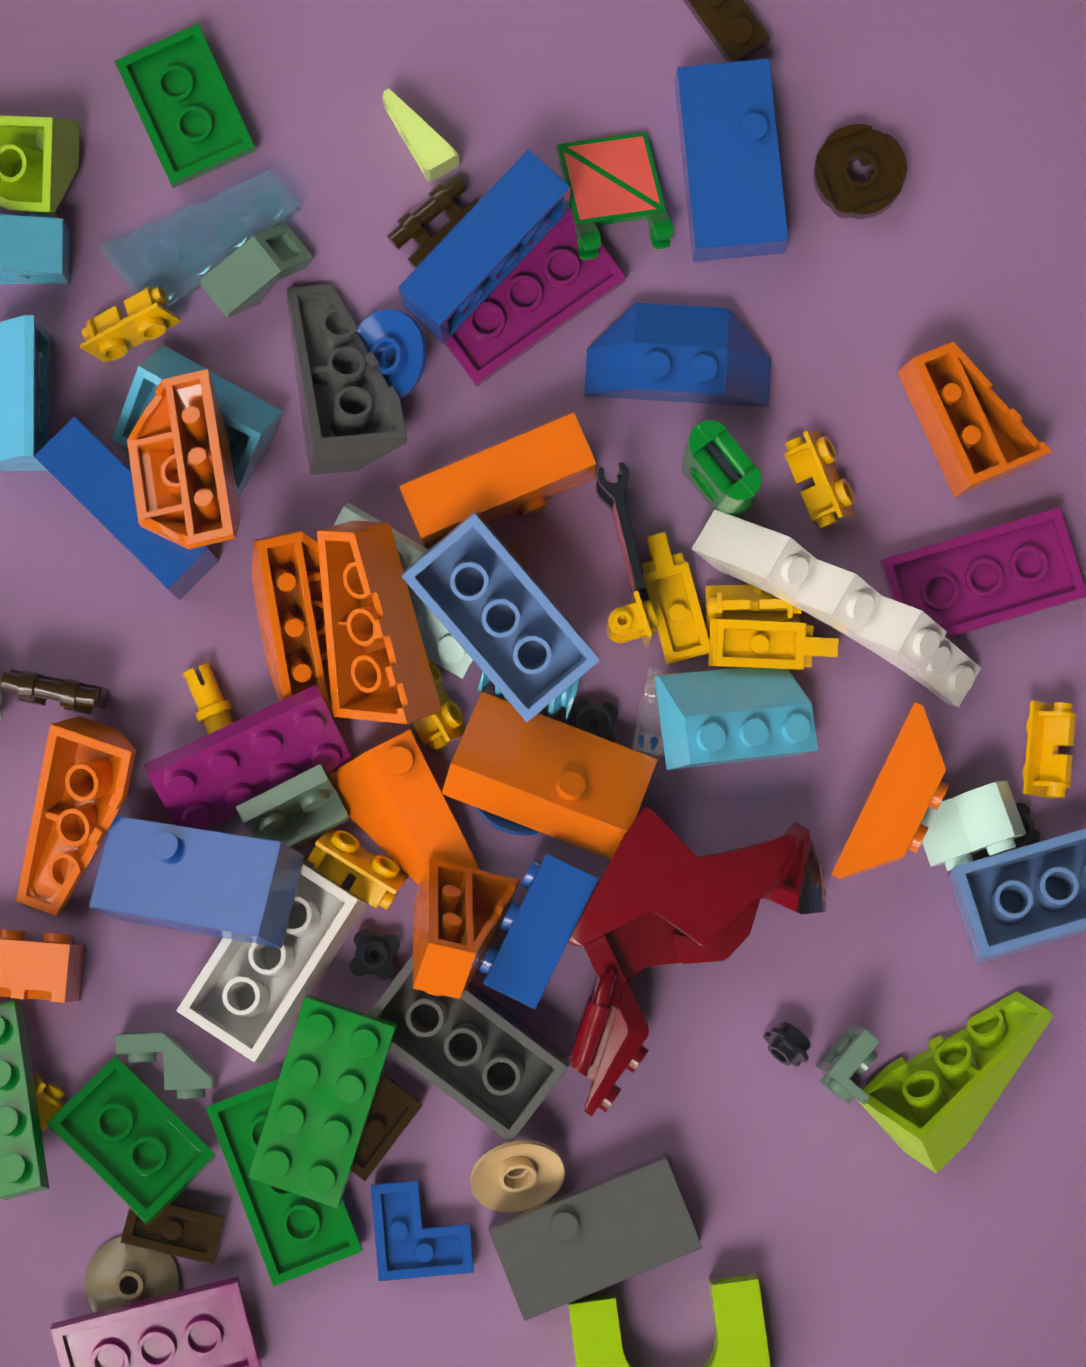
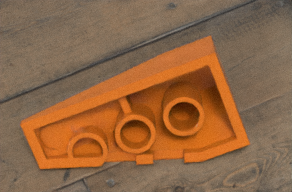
[16,716,136,916]
[329,730,480,886]

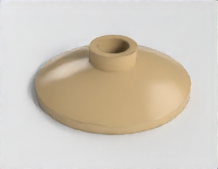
[470,1140,565,1212]

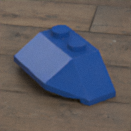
[584,303,771,407]

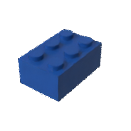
[479,854,598,1009]

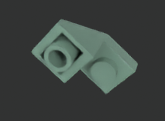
[199,223,313,318]
[115,1031,217,1099]

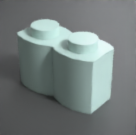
[920,780,1026,872]

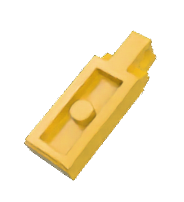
[641,532,709,665]
[708,619,839,670]

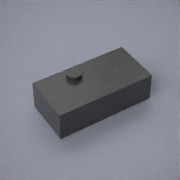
[369,955,572,1142]
[488,1154,703,1321]

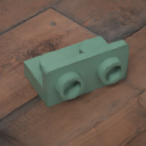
[236,764,349,849]
[816,1023,880,1105]

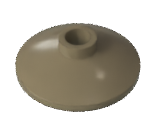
[85,1236,180,1313]

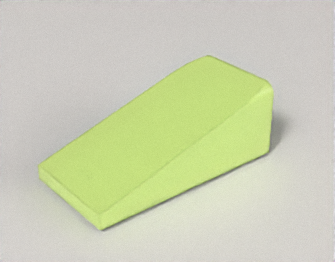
[382,89,460,183]

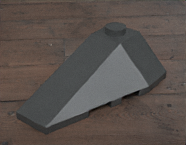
[286,284,407,475]

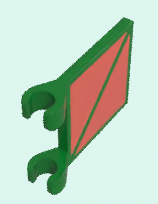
[556,132,674,260]

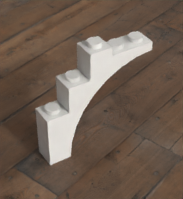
[692,509,981,708]

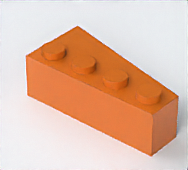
[317,520,442,724]

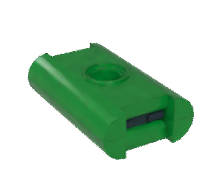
[682,420,762,519]

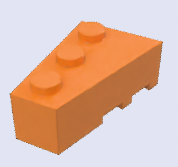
[897,341,1053,498]
[0,929,85,1003]

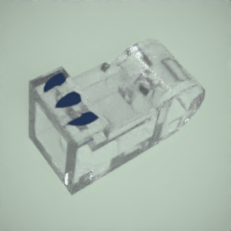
[632,667,679,758]

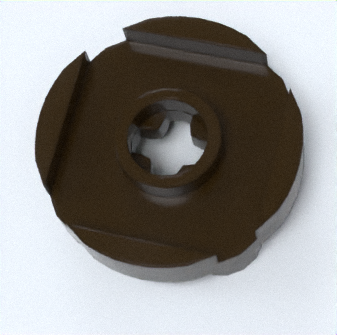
[813,124,907,219]

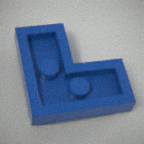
[371,1179,474,1281]

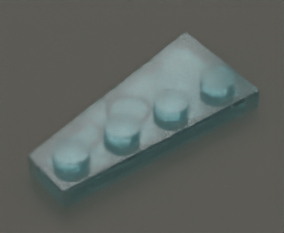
[97,170,301,311]

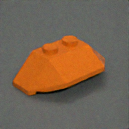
[127,369,241,549]
[251,530,332,713]
[831,702,949,881]

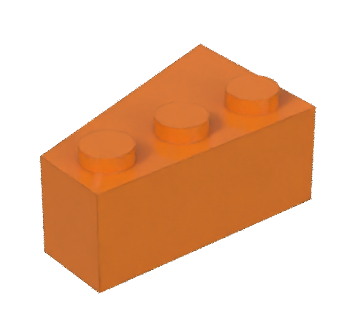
[413,859,520,999]

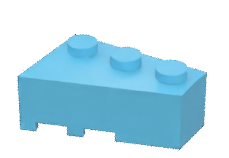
[0,212,70,284]

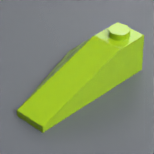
[0,116,80,213]
[858,991,1053,1174]

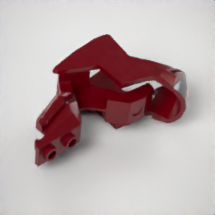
[568,807,826,1117]

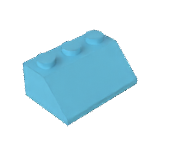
[0,315,50,472]
[111,344,283,497]
[654,667,818,770]

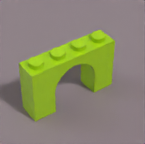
[568,1274,771,1367]

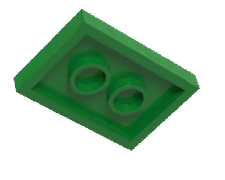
[114,24,256,188]
[46,1056,216,1226]

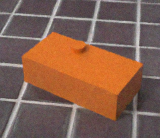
[399,412,597,549]
[442,692,658,859]

